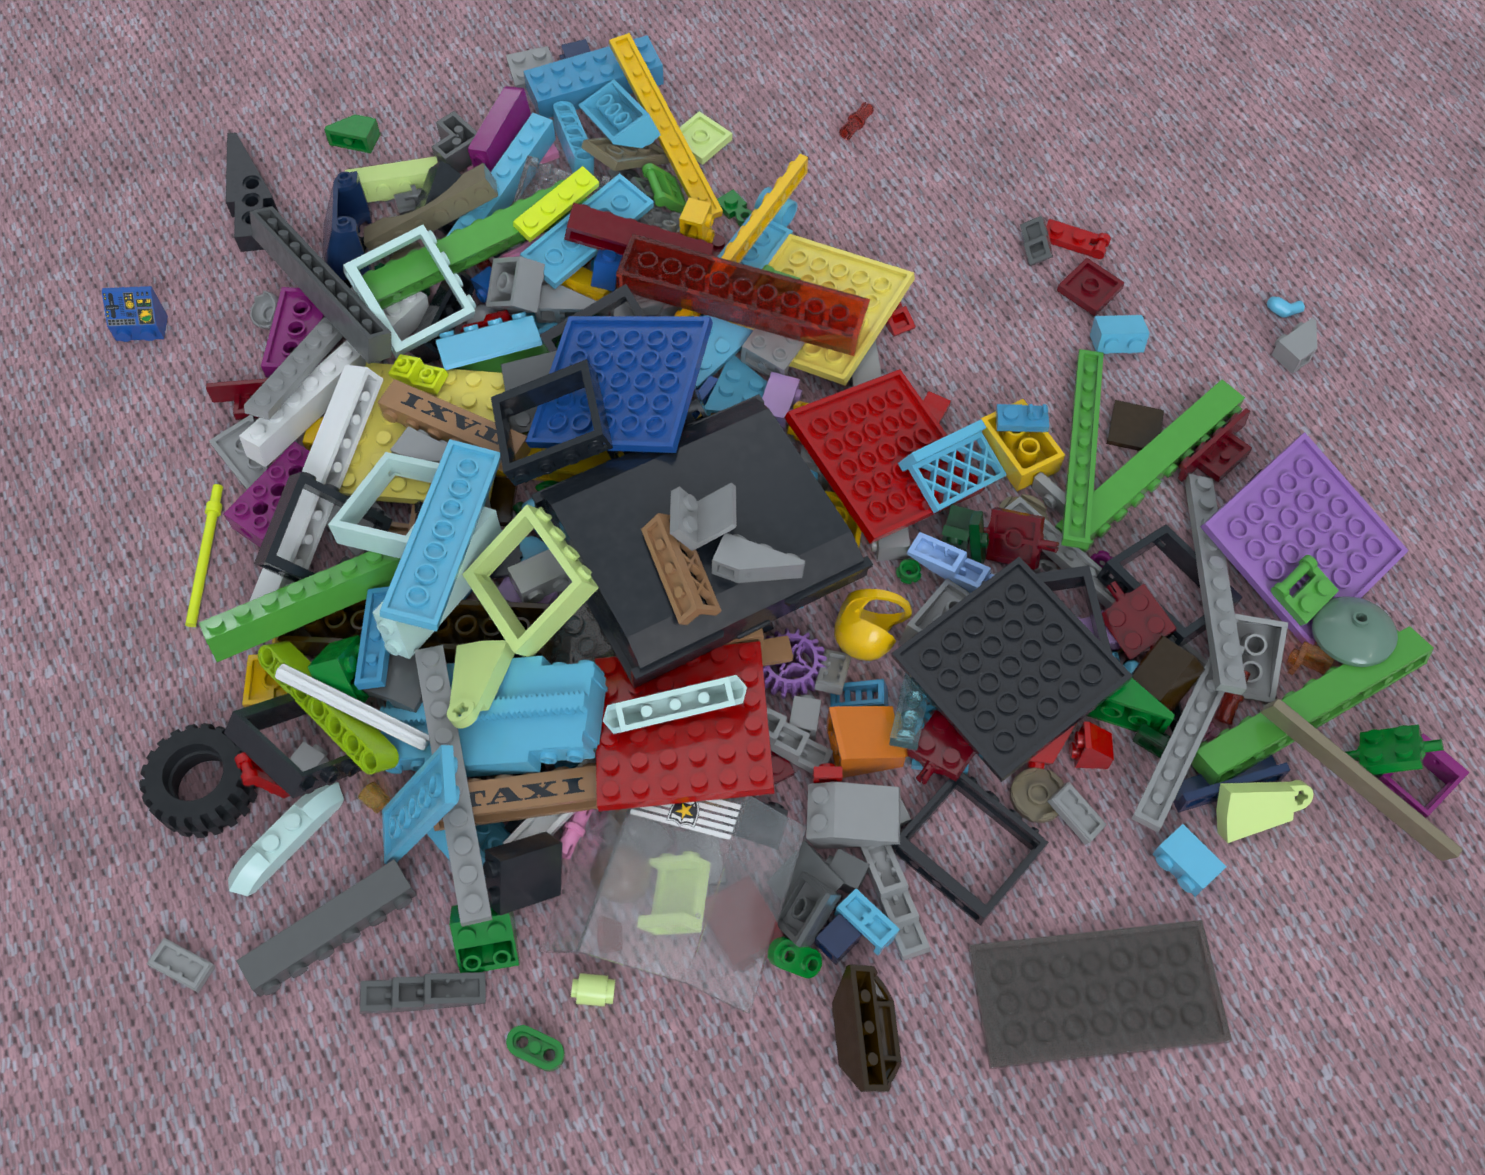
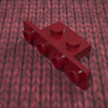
[206,378,268,420]
[1178,408,1252,482]

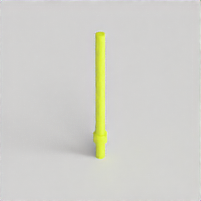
[185,484,223,627]

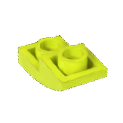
[388,354,449,395]

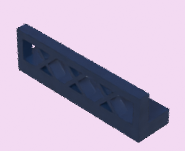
[1173,755,1291,813]

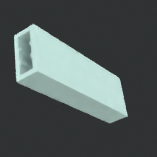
[372,507,502,659]

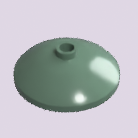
[1312,596,1398,667]

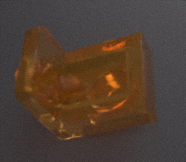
[1287,641,1334,675]

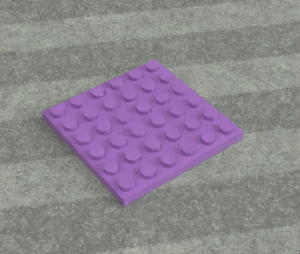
[1200,432,1409,648]

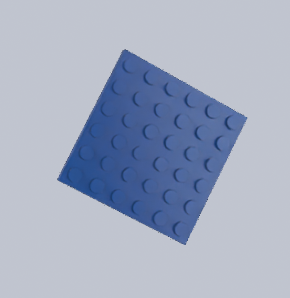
[526,316,713,453]

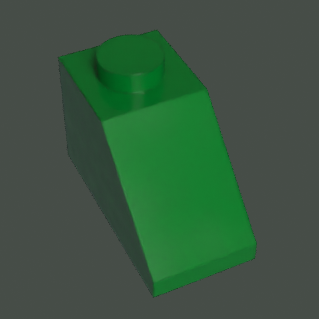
[324,114,381,154]

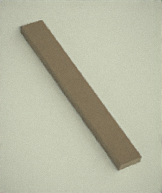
[1260,698,1463,861]

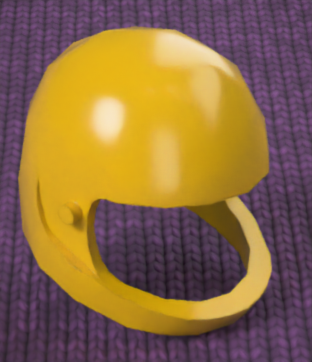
[834,589,912,661]

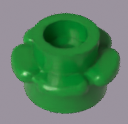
[896,559,922,584]

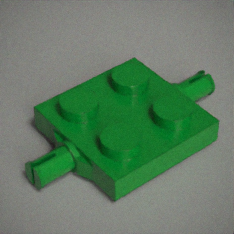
[1345,724,1444,775]

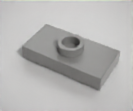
[1032,472,1065,516]
[815,649,851,696]
[1047,782,1107,845]
[146,938,216,993]

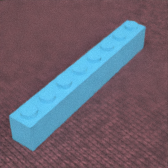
[446,113,556,271]

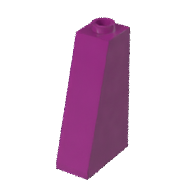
[468,86,531,172]

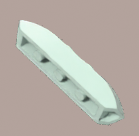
[603,675,747,734]
[228,782,344,896]

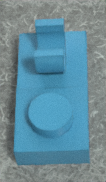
[996,404,1049,432]

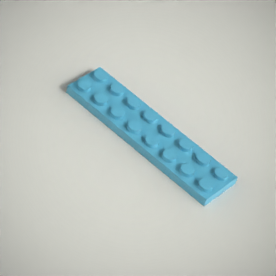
[380,439,501,631]

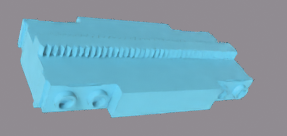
[380,656,608,777]

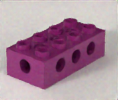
[261,287,325,378]
[224,441,310,547]

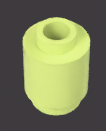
[571,973,615,1007]

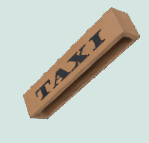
[378,379,531,471]
[434,763,598,831]

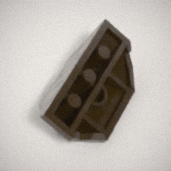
[832,964,902,1093]

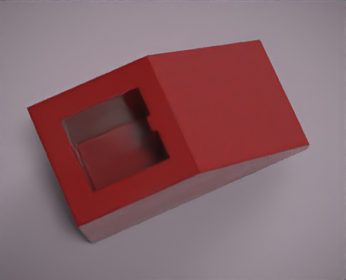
[1069,722,1114,769]

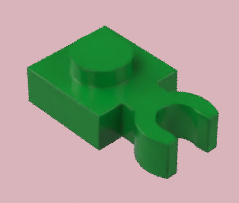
[717,189,752,227]

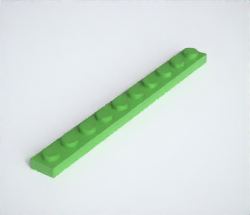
[1061,349,1104,550]

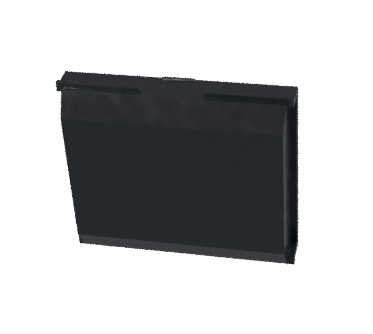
[531,394,873,688]

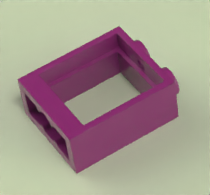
[1378,733,1470,818]

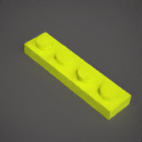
[513,166,599,242]

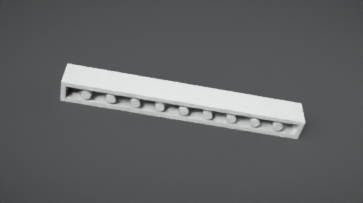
[239,292,429,467]
[250,365,383,601]

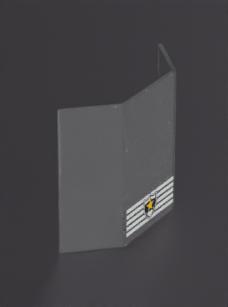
[538,796,807,1014]

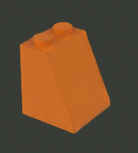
[826,706,908,778]

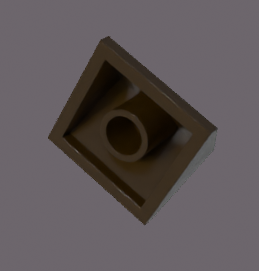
[1132,635,1205,712]

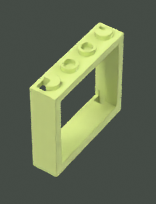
[462,504,599,657]

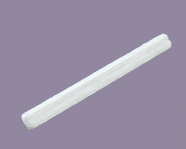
[275,664,430,750]

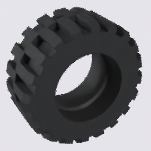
[139,723,259,838]

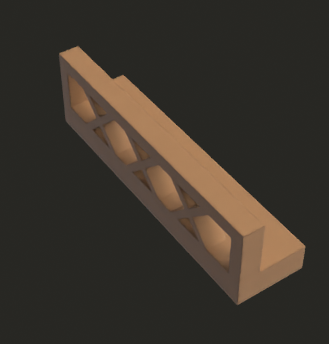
[641,513,721,625]

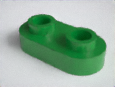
[768,937,822,979]
[506,1025,565,1072]

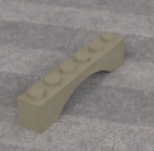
[364,163,498,261]

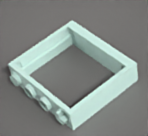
[343,225,476,358]
[328,452,439,559]

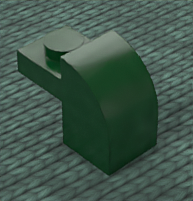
[941,504,975,551]

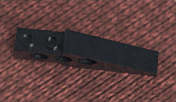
[225,133,278,252]

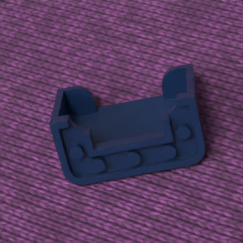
[322,171,372,280]

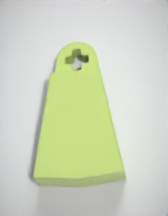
[447,640,515,729]
[1216,780,1314,843]

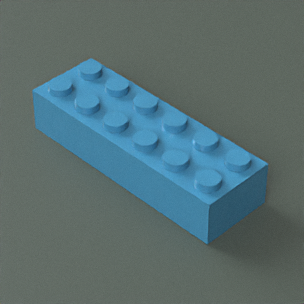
[523,35,664,118]

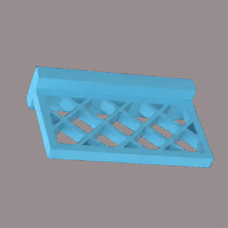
[898,419,1007,513]

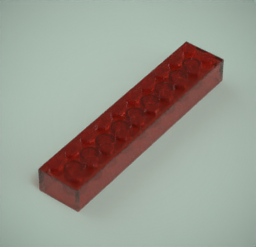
[616,234,870,356]

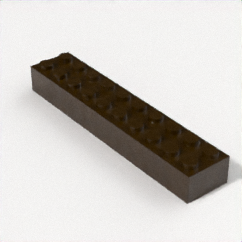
[277,599,556,663]

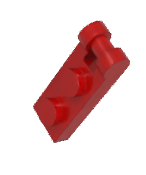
[1046,219,1111,259]
[234,752,290,799]

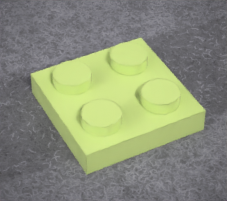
[680,111,732,165]

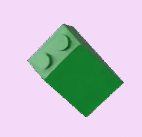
[1086,678,1175,733]

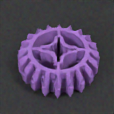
[763,628,827,699]

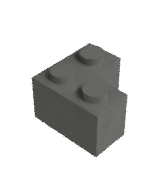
[431,111,477,172]

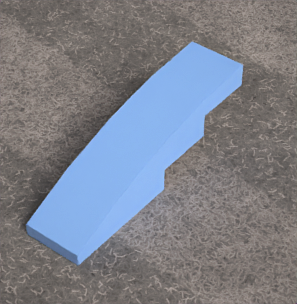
[907,532,994,593]

